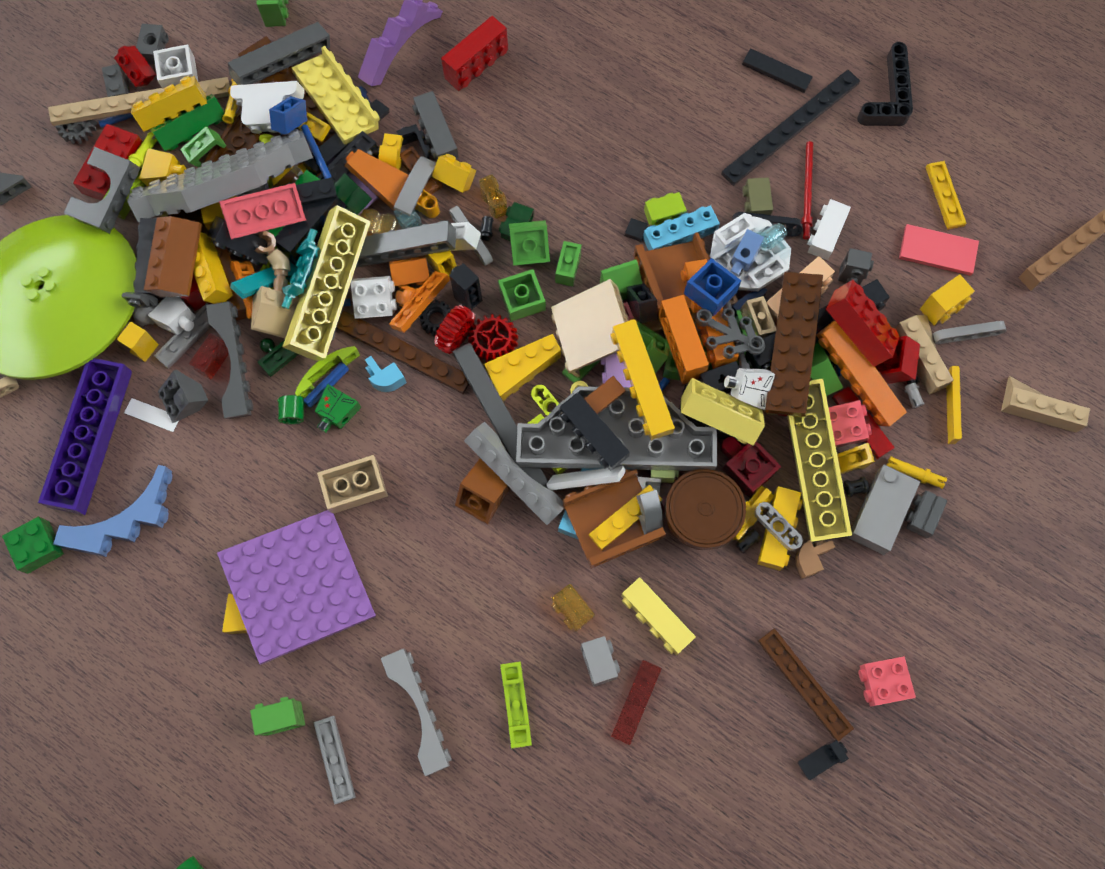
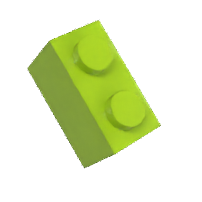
[644,192,687,226]

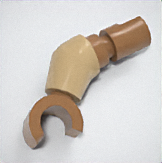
[255,231,290,292]

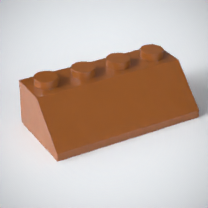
[144,216,202,297]

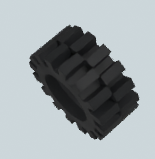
[419,300,451,336]

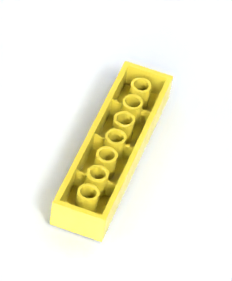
[283,205,371,362]
[787,379,852,542]

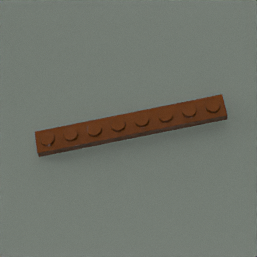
[336,311,469,395]

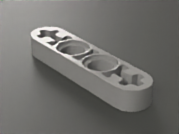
[449,206,493,266]
[932,321,1007,344]

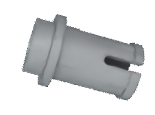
[904,383,925,408]

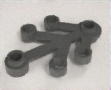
[695,308,765,359]

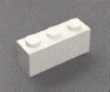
[807,199,851,260]

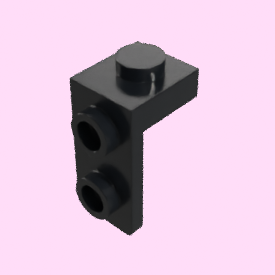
[396,124,431,159]
[797,740,849,780]

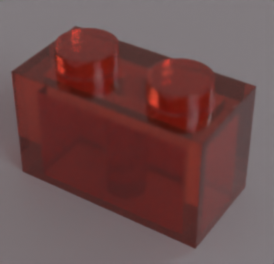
[189,333,229,380]

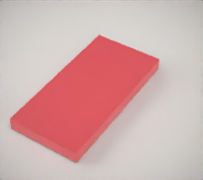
[219,183,306,239]
[899,224,979,276]

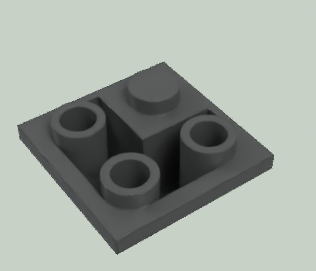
[158,370,208,423]

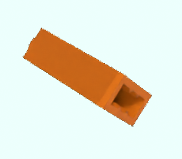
[345,149,409,211]

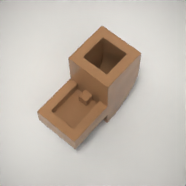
[795,540,835,579]

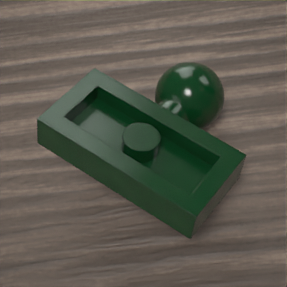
[258,338,299,377]

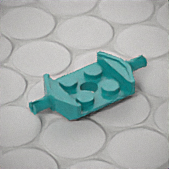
[281,229,320,309]

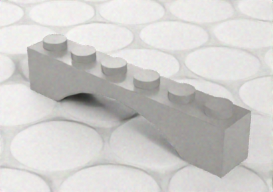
[464,422,564,525]
[381,648,452,776]

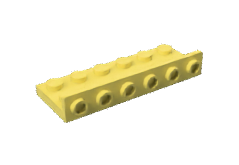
[292,46,380,144]

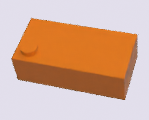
[658,295,709,384]

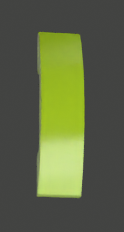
[295,346,360,399]
[500,661,532,748]

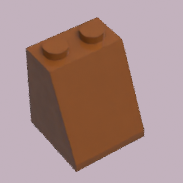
[455,458,510,524]

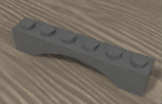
[206,302,253,419]

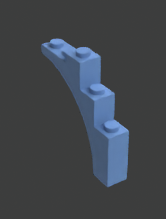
[53,465,172,557]

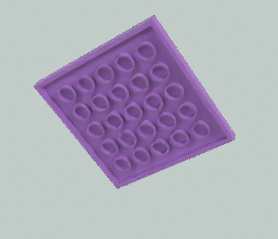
[217,510,376,665]

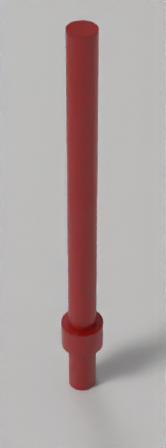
[802,141,813,240]

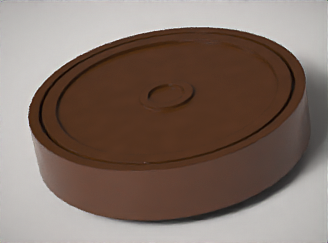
[664,469,746,550]

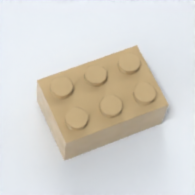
[317,455,388,514]

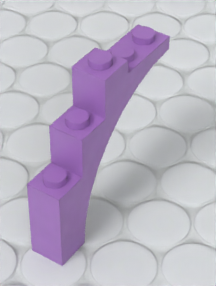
[358,0,443,86]

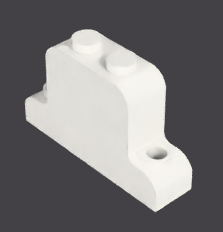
[230,81,304,134]

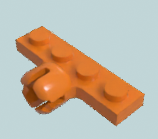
[389,271,450,333]

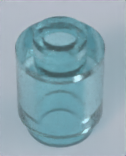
[760,223,787,250]

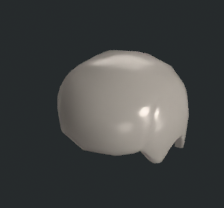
[132,303,159,327]

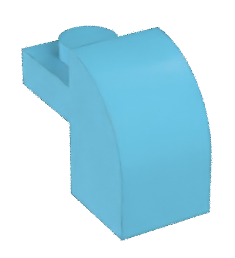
[365,356,407,392]

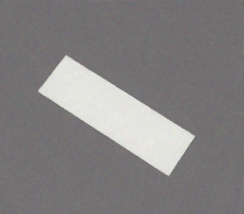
[124,398,178,432]

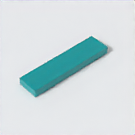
[230,261,298,299]

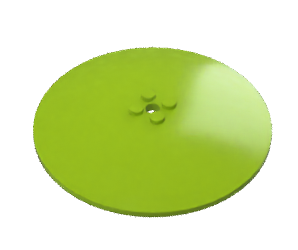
[0,215,137,380]

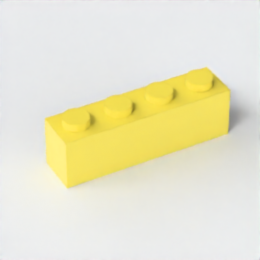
[621,577,696,655]

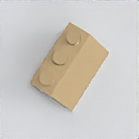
[251,286,299,338]

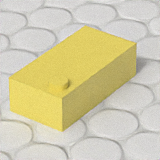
[681,378,765,445]

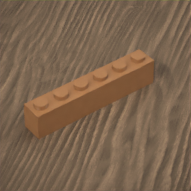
[1018,209,1105,291]

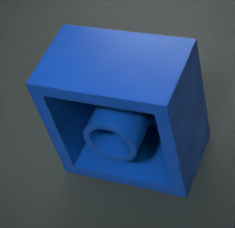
[684,258,741,317]

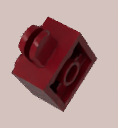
[720,437,781,497]

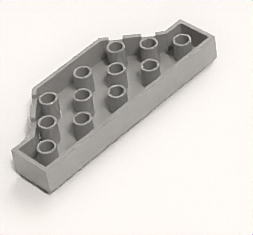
[128,129,313,222]
[516,386,717,471]

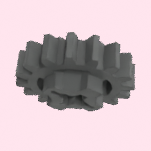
[56,119,97,144]

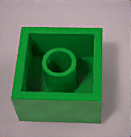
[2,516,64,574]

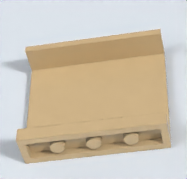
[551,279,628,377]

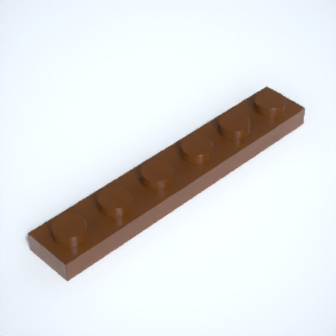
[758,628,854,741]

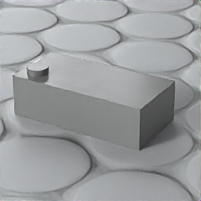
[847,465,920,555]

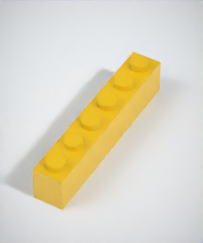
[610,319,675,440]

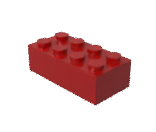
[441,16,508,91]
[73,124,143,201]
[826,280,899,367]

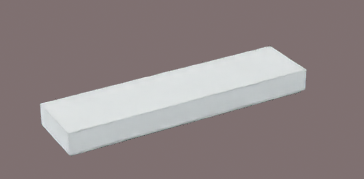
[546,466,626,490]

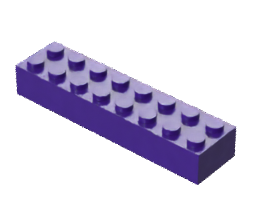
[38,358,132,515]

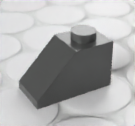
[0,173,32,206]

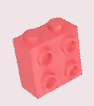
[828,400,872,447]
[858,656,916,707]

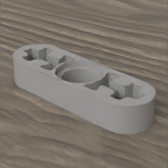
[754,502,803,551]

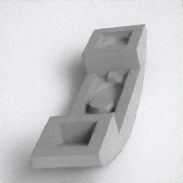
[393,156,436,216]

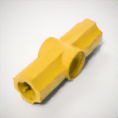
[733,486,774,541]

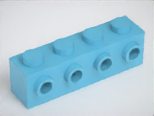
[643,205,720,251]

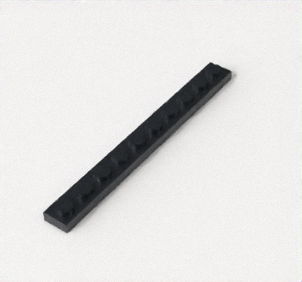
[721,70,860,186]

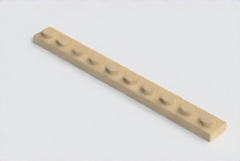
[48,77,230,126]

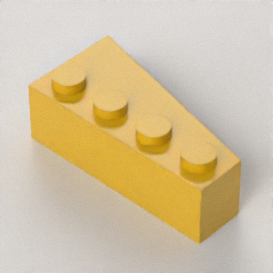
[131,76,207,132]

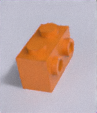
[389,255,429,288]

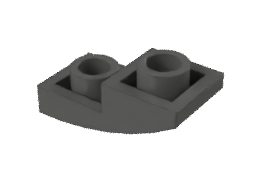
[122,292,158,308]
[636,490,663,535]

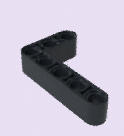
[857,42,913,126]

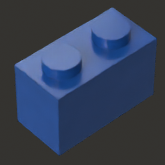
[269,96,307,134]

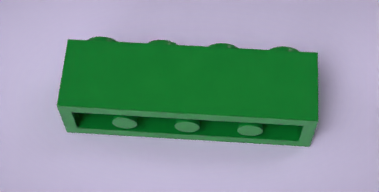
[150,94,224,151]

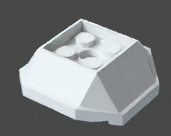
[710,213,791,291]

